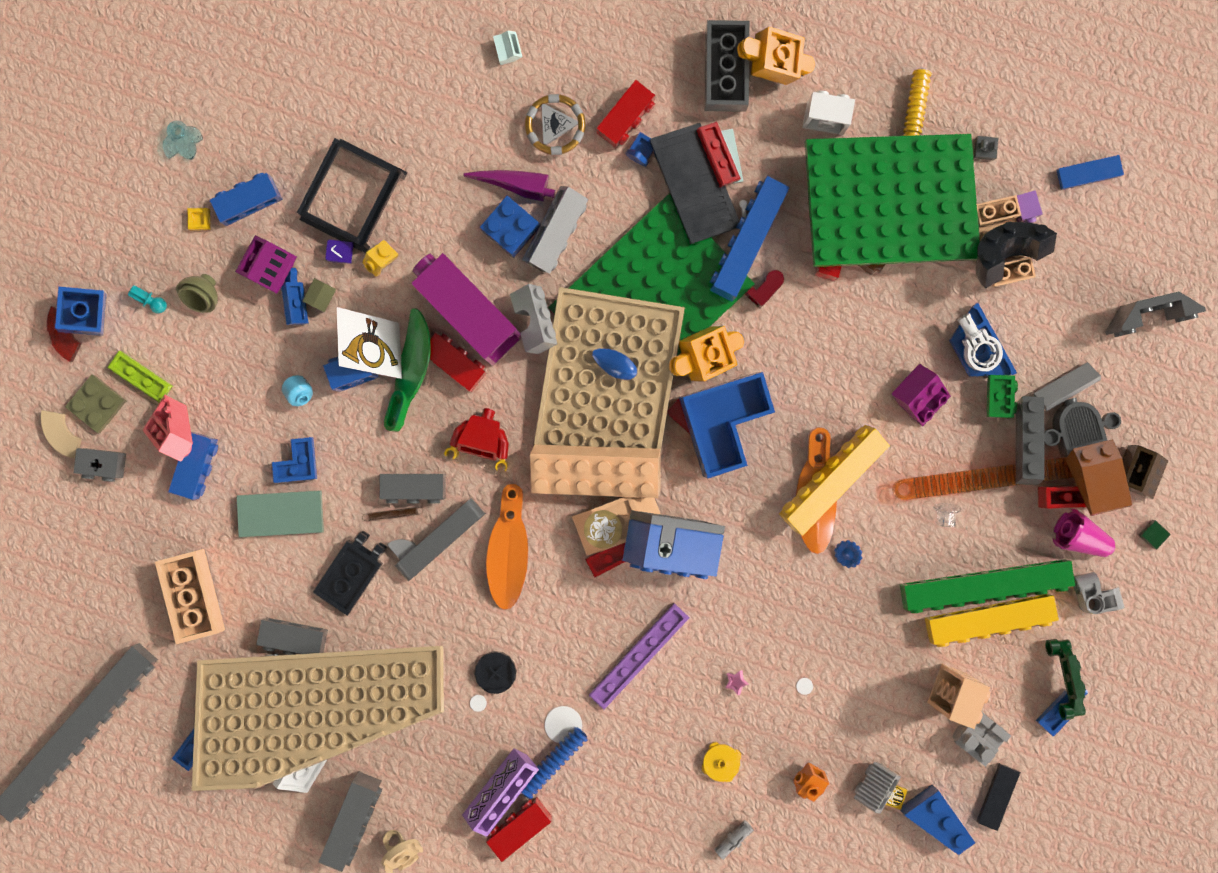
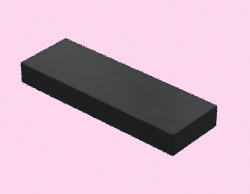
[976,763,1021,831]

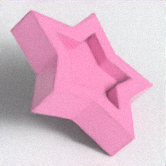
[726,671,749,695]

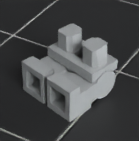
[953,711,1011,767]

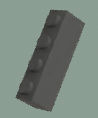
[1016,396,1044,485]

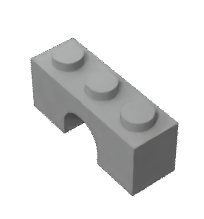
[510,284,557,354]

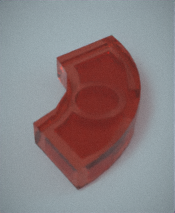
[47,306,82,362]

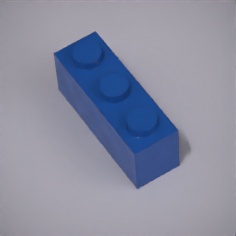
[210,173,283,226]
[168,432,218,500]

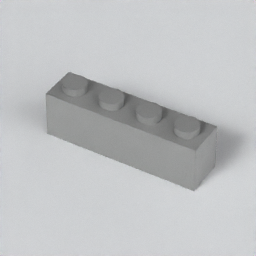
[522,186,588,274]

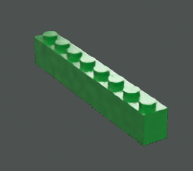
[900,559,1075,613]

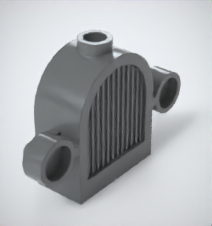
[1044,397,1121,457]

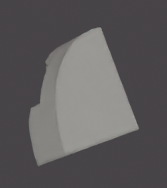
[387,539,417,560]

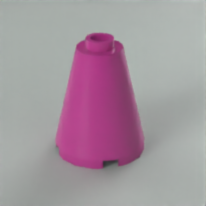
[1053,509,1115,557]

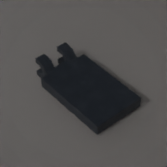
[313,530,387,616]

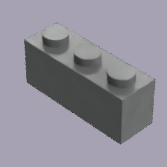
[380,474,446,504]
[256,617,328,655]

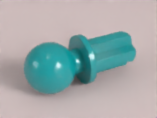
[128,285,167,314]

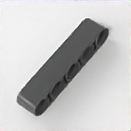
[395,498,486,582]

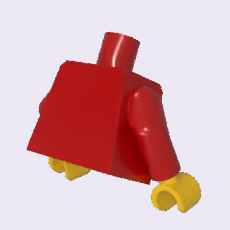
[444,408,509,472]

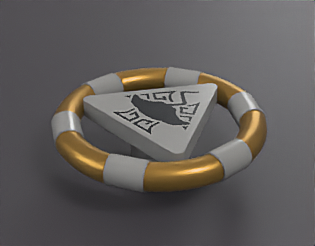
[525,94,586,155]

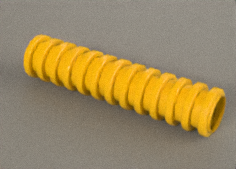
[903,69,932,136]

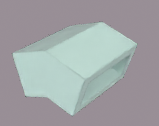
[493,31,522,65]

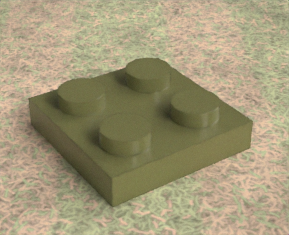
[65,374,127,433]

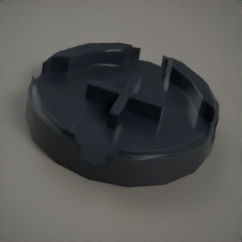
[474,651,517,694]

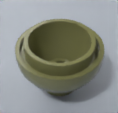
[176,274,218,313]

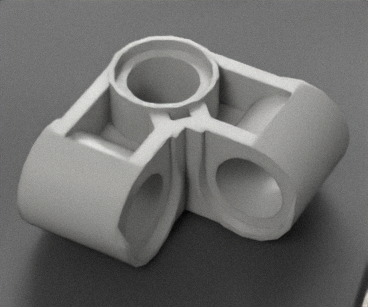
[1073,572,1125,614]

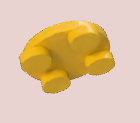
[701,742,741,782]

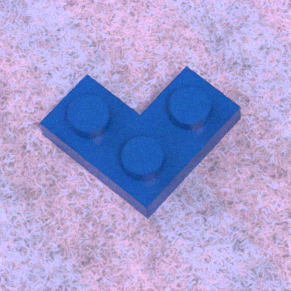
[272,437,317,483]

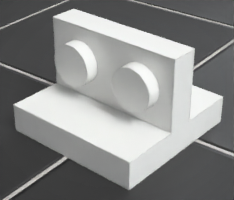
[273,760,327,793]

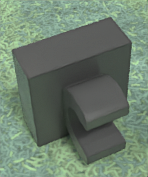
[974,136,999,160]

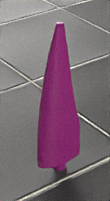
[463,170,556,202]

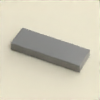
[1034,362,1101,411]

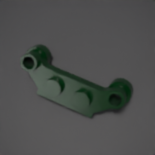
[1045,639,1086,720]

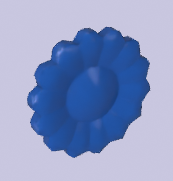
[834,540,863,568]

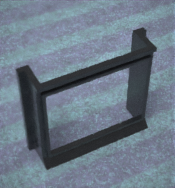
[296,138,408,254]

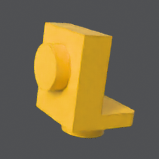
[362,240,399,277]

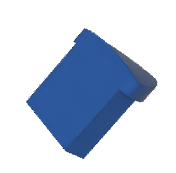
[625,132,653,167]

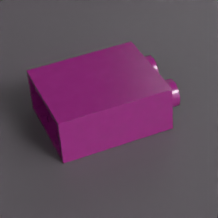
[411,253,522,366]

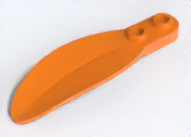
[796,427,837,554]
[486,484,528,610]

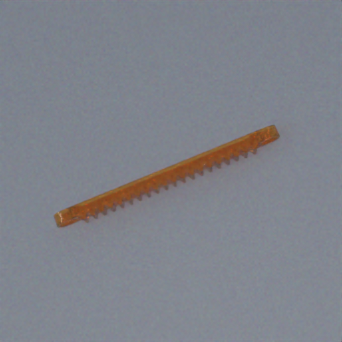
[892,457,1073,500]

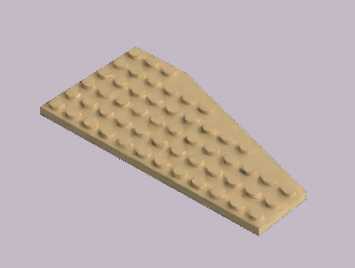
[192,646,444,791]

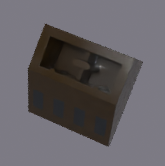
[1122,445,1168,500]

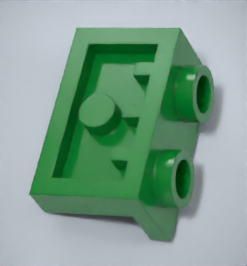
[986,375,1018,418]

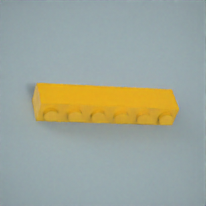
[779,425,890,536]
[924,594,1059,647]

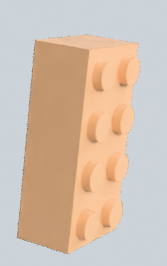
[155,549,225,644]
[927,664,990,729]

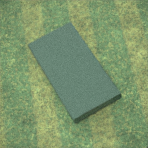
[237,490,324,537]

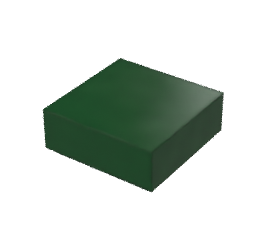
[1139,520,1171,550]

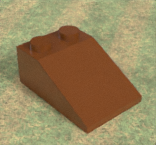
[1065,439,1132,516]

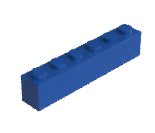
[709,176,790,302]

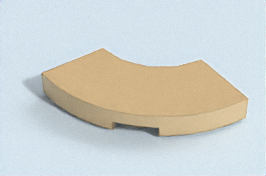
[41,410,82,459]

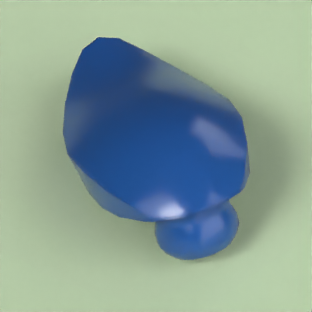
[592,348,637,380]

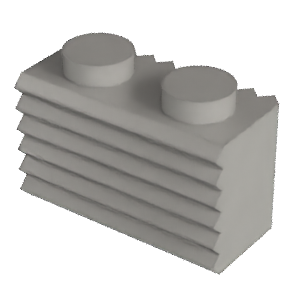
[854,762,901,814]

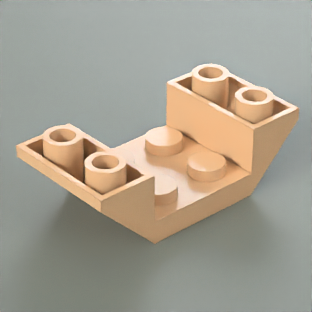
[976,195,1036,287]
[572,497,660,555]

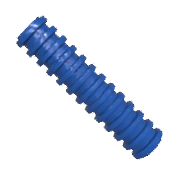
[521,727,588,799]

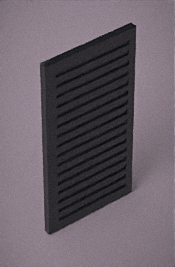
[649,123,739,245]

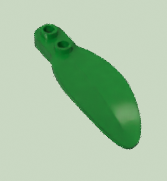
[384,308,431,432]

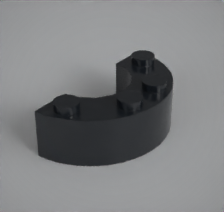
[976,222,1057,289]

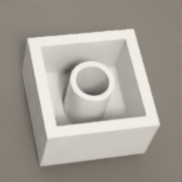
[802,90,855,135]

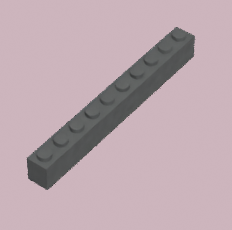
[0,643,158,823]

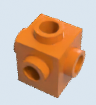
[793,762,829,802]

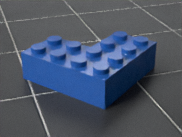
[679,372,775,479]

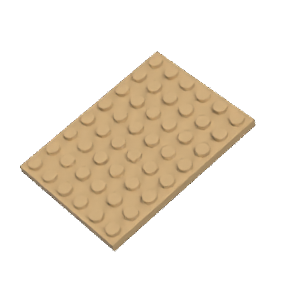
[534,287,685,452]

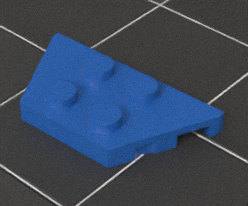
[949,303,1017,377]

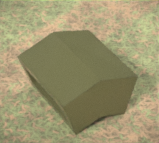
[303,278,336,312]

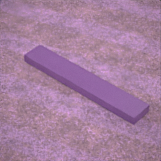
[589,603,690,709]

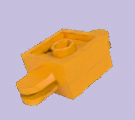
[737,27,815,85]
[669,326,744,381]

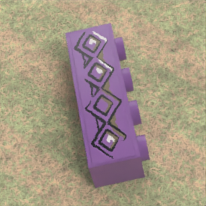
[462,748,539,837]

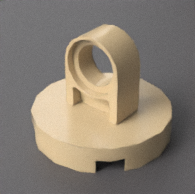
[381,830,423,873]

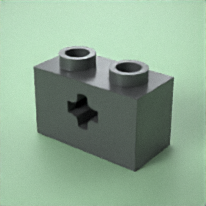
[73,448,126,482]

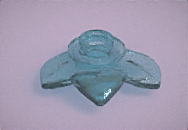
[163,121,203,160]

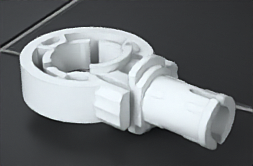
[957,313,1003,371]

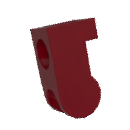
[745,270,784,308]

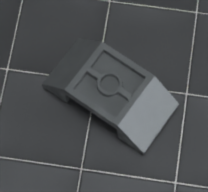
[1105,291,1206,337]

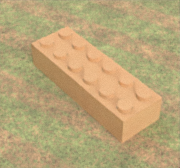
[530,445,660,498]

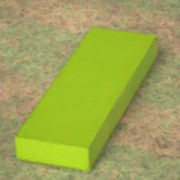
[107,350,173,403]

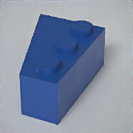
[900,784,975,855]

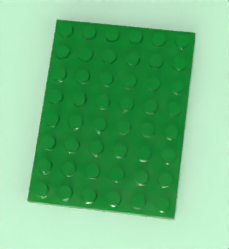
[804,134,980,267]
[548,193,755,356]

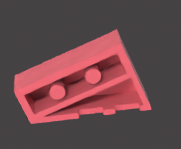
[142,395,193,461]

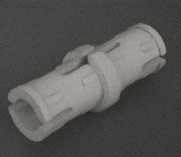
[714,820,754,860]

